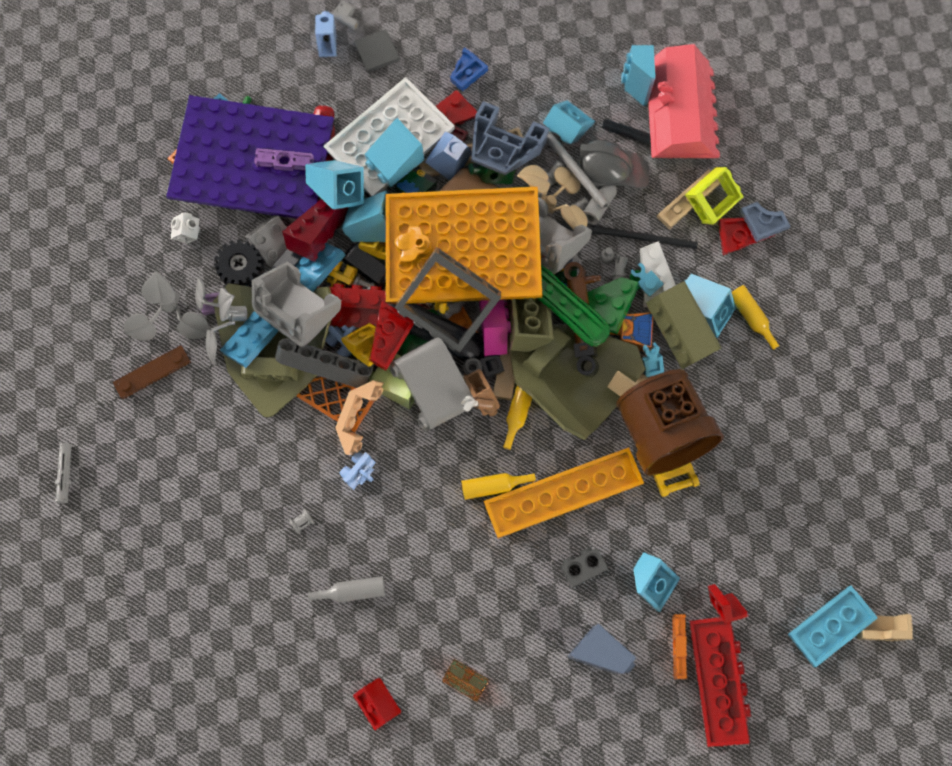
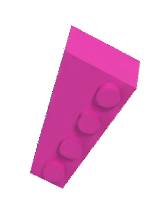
[479,299,511,356]

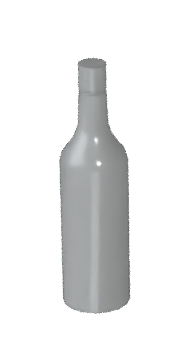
[583,186,617,225]
[308,576,385,603]

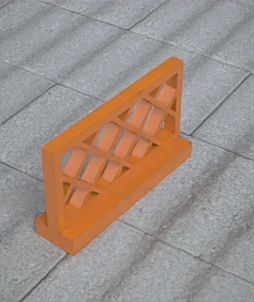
[296,377,375,433]

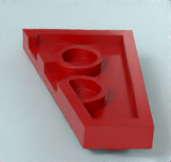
[435,90,477,125]
[718,218,776,256]
[369,300,414,371]

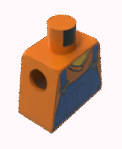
[610,313,653,352]

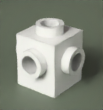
[171,213,200,244]

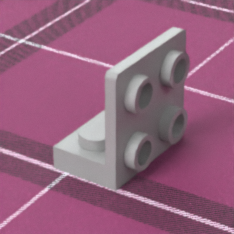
[244,215,287,267]

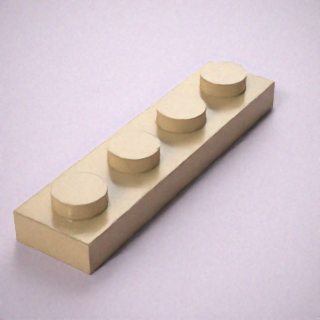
[657,170,721,230]

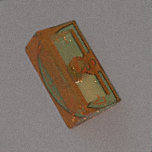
[442,659,489,702]

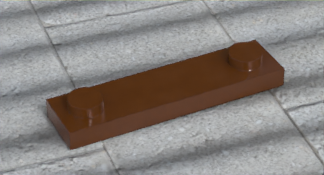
[112,345,191,400]

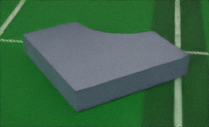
[740,202,791,242]

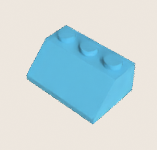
[621,45,656,106]

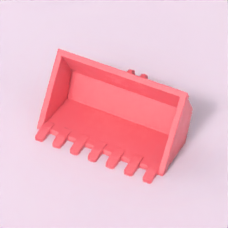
[648,44,720,158]

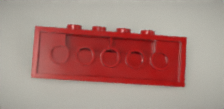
[317,284,424,328]
[689,617,751,747]

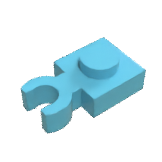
[631,263,664,297]
[642,342,664,377]

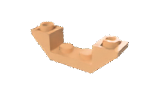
[336,381,384,455]

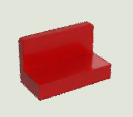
[708,584,748,623]
[353,678,401,730]

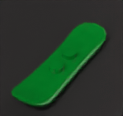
[537,265,610,347]

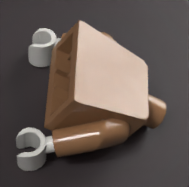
[461,369,500,417]

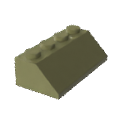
[646,281,721,369]
[506,298,554,352]

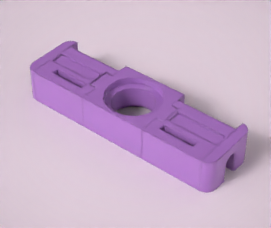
[254,148,314,171]

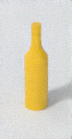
[732,285,780,350]
[503,385,532,450]
[461,473,536,500]

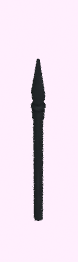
[556,221,698,249]

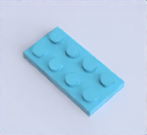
[788,585,878,667]

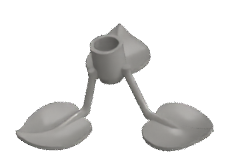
[124,271,212,341]
[195,277,247,365]

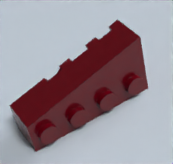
[282,199,348,262]

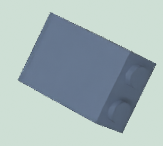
[567,624,636,675]

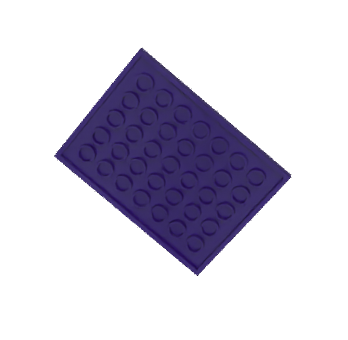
[166,95,334,219]

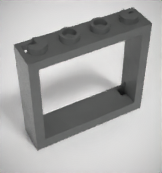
[395,247,501,352]

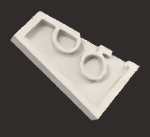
[640,241,676,308]

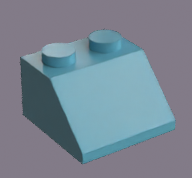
[543,100,595,144]

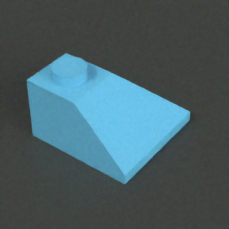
[633,552,680,612]

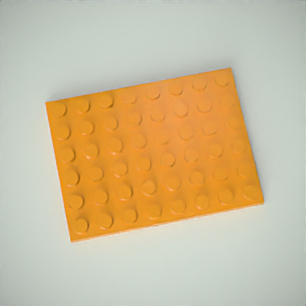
[386,187,542,304]

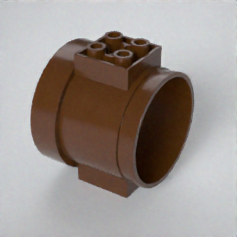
[616,369,724,476]

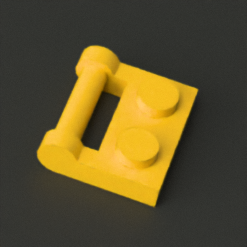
[653,463,700,497]

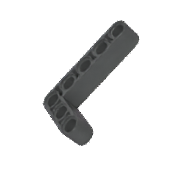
[275,339,374,388]

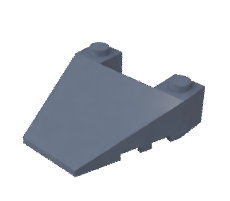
[471,101,550,175]

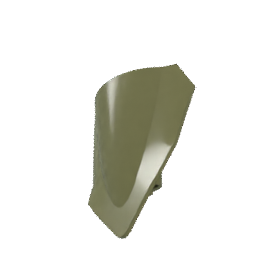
[213,283,331,418]
[507,324,646,440]

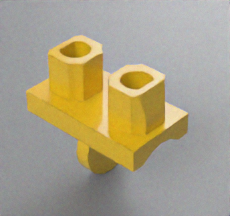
[327,261,358,288]

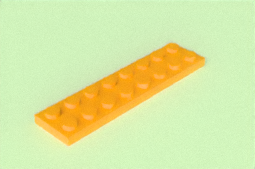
[484,447,644,539]

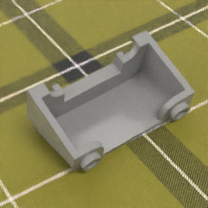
[538,197,592,274]
[252,261,341,347]
[390,337,474,432]

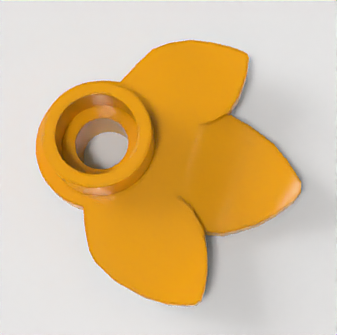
[394,226,431,262]

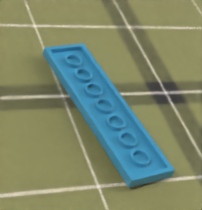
[220,243,345,368]

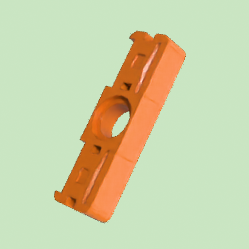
[672,614,687,679]

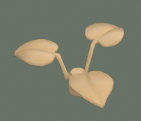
[517,165,587,230]

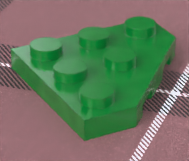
[587,277,640,334]

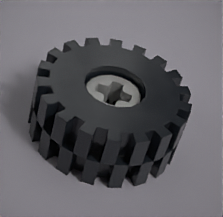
[214,240,264,287]

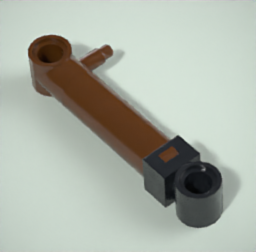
[564,262,601,377]

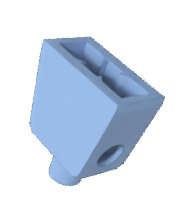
[315,11,337,57]

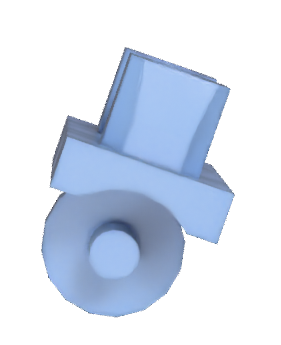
[325,325,357,358]
[339,452,376,490]

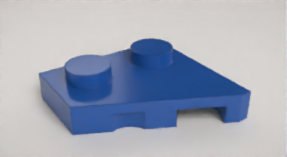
[450,47,489,92]

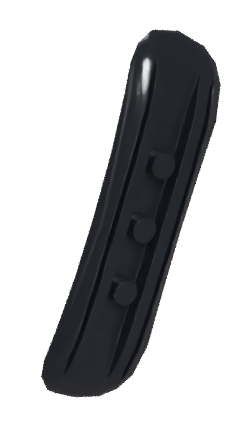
[389,303,485,361]

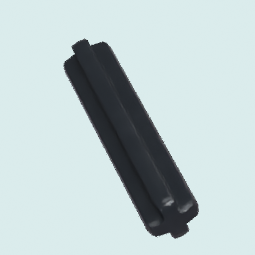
[602,119,651,145]

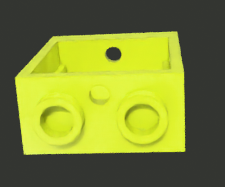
[685,167,744,225]

